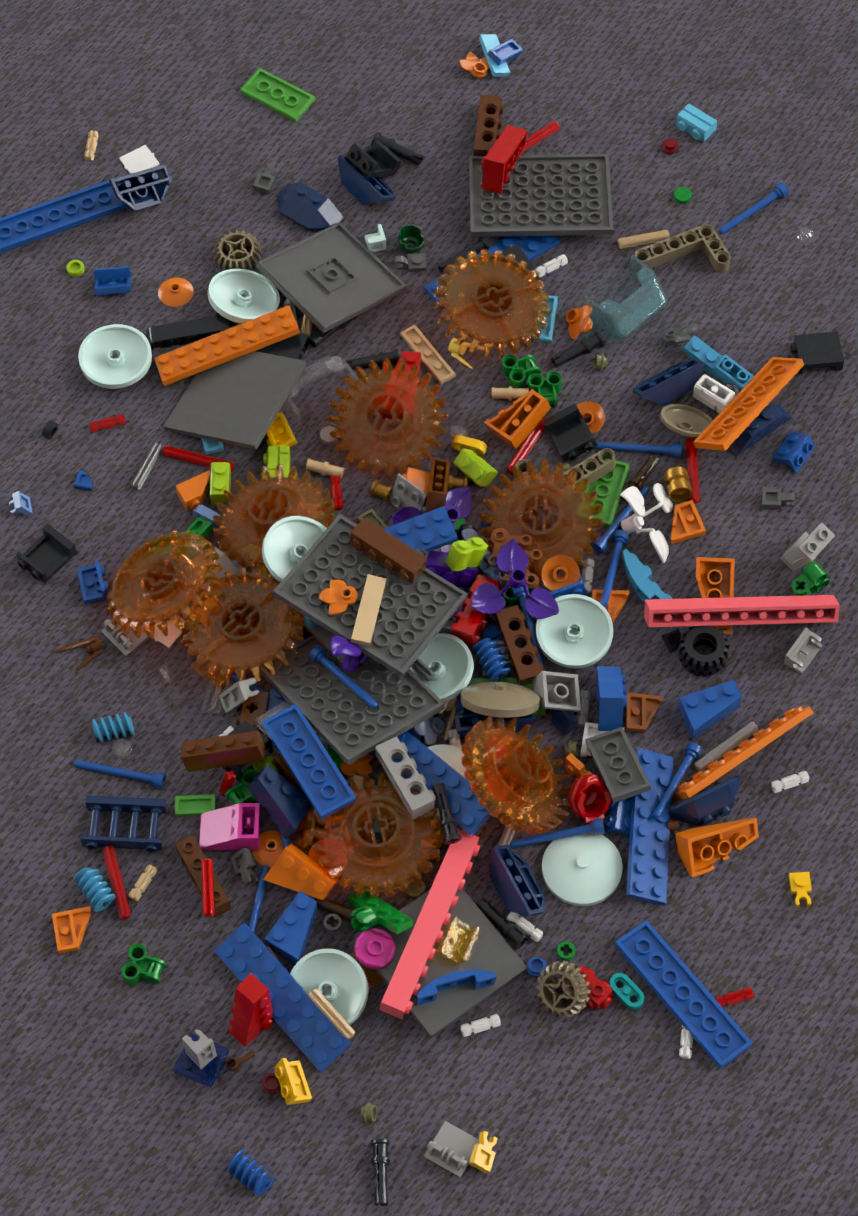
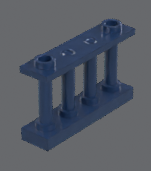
[80,795,167,853]

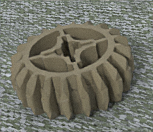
[213,230,261,271]
[536,961,591,1017]

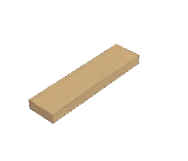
[400,325,456,385]
[351,574,387,647]

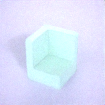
[364,224,386,252]

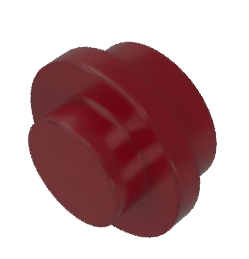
[661,139,679,154]
[261,1073,281,1094]

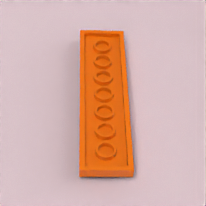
[154,305,300,386]
[694,357,804,451]
[673,706,813,800]

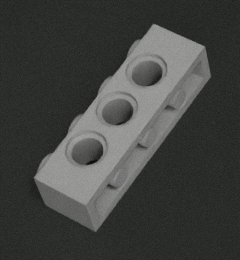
[375,736,436,819]

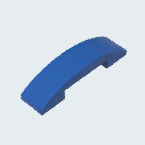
[415,970,496,1006]

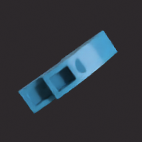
[682,335,754,390]
[622,549,673,603]

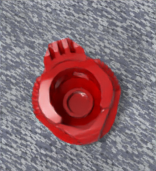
[567,774,611,825]

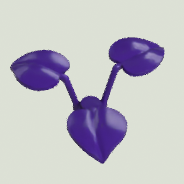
[392,487,472,553]
[471,539,559,619]
[330,635,369,673]

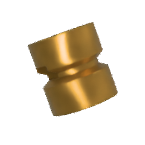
[664,467,692,502]

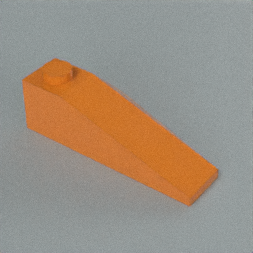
[695,557,735,635]
[675,817,759,877]

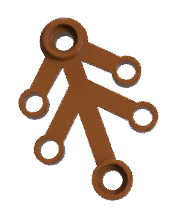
[488,528,543,590]

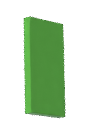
[240,68,316,122]
[575,459,630,527]

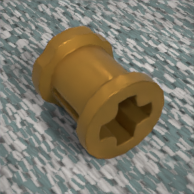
[448,474,468,491]
[369,480,393,502]

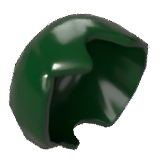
[398,225,425,253]

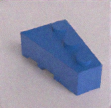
[596,666,627,731]
[678,680,742,740]
[265,891,318,965]

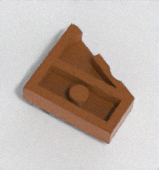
[625,692,663,733]

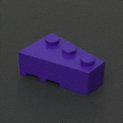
[426,551,477,587]

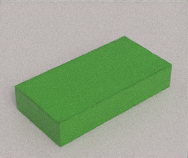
[175,794,215,817]

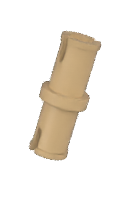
[492,386,529,401]
[306,459,345,479]

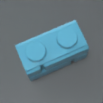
[676,103,717,142]

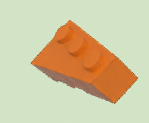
[484,389,551,450]
[263,844,340,900]

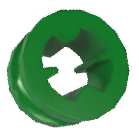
[557,941,575,961]

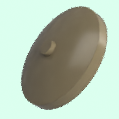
[460,681,540,718]

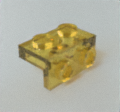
[436,916,480,966]

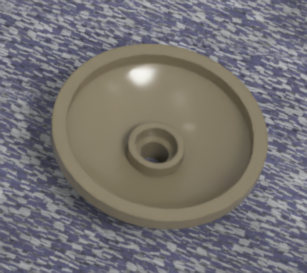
[660,404,713,439]

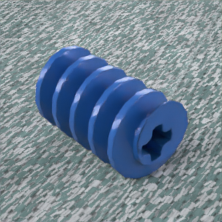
[473,638,511,681]
[228,1149,275,1196]

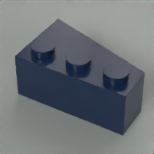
[248,765,312,838]

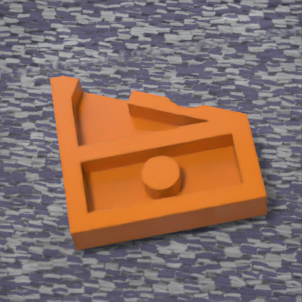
[670,500,706,544]
[592,590,629,623]
[52,906,92,954]

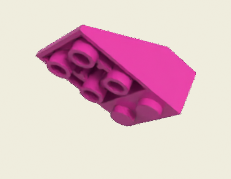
[199,803,261,850]

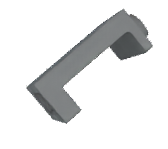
[780,523,835,571]

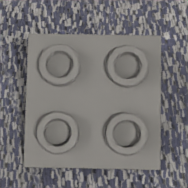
[389,474,427,514]
[101,606,154,656]
[424,1121,479,1178]

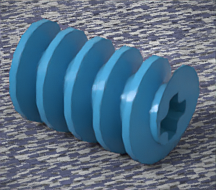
[92,712,135,742]
[74,867,115,912]

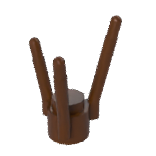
[54,635,103,671]

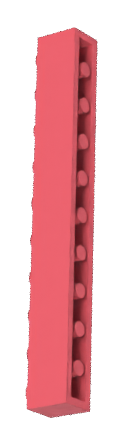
[644,595,840,627]
[379,828,481,1019]

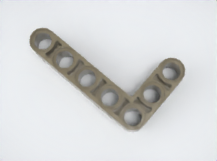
[634,224,731,273]
[515,448,616,509]

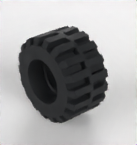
[679,626,729,677]

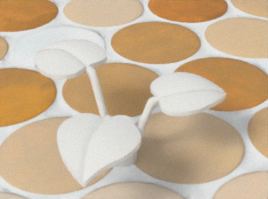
[620,483,673,564]

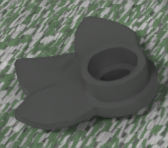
[663,325,698,346]

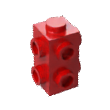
[579,965,612,1011]

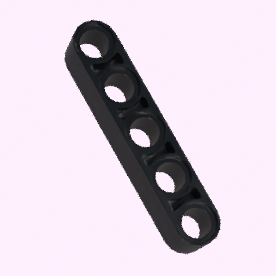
[146,315,235,350]

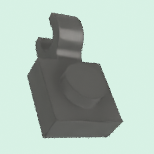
[253,164,276,194]
[395,253,427,272]
[762,488,795,509]
[231,848,259,885]

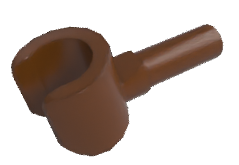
[668,820,679,847]
[226,1052,255,1071]

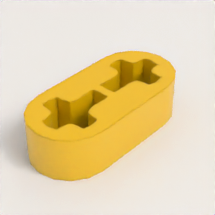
[451,435,487,457]

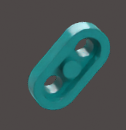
[609,973,644,1010]

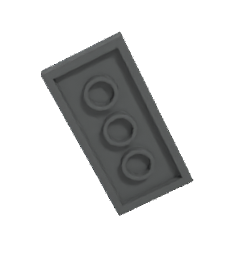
[585,727,651,803]

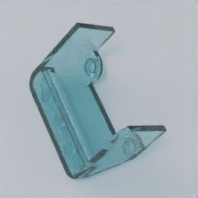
[582,255,667,341]

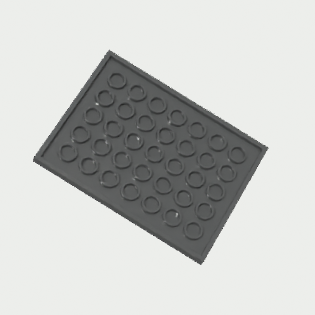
[469,154,613,237]
[273,514,467,677]
[258,635,445,765]

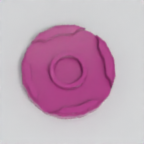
[354,928,396,970]

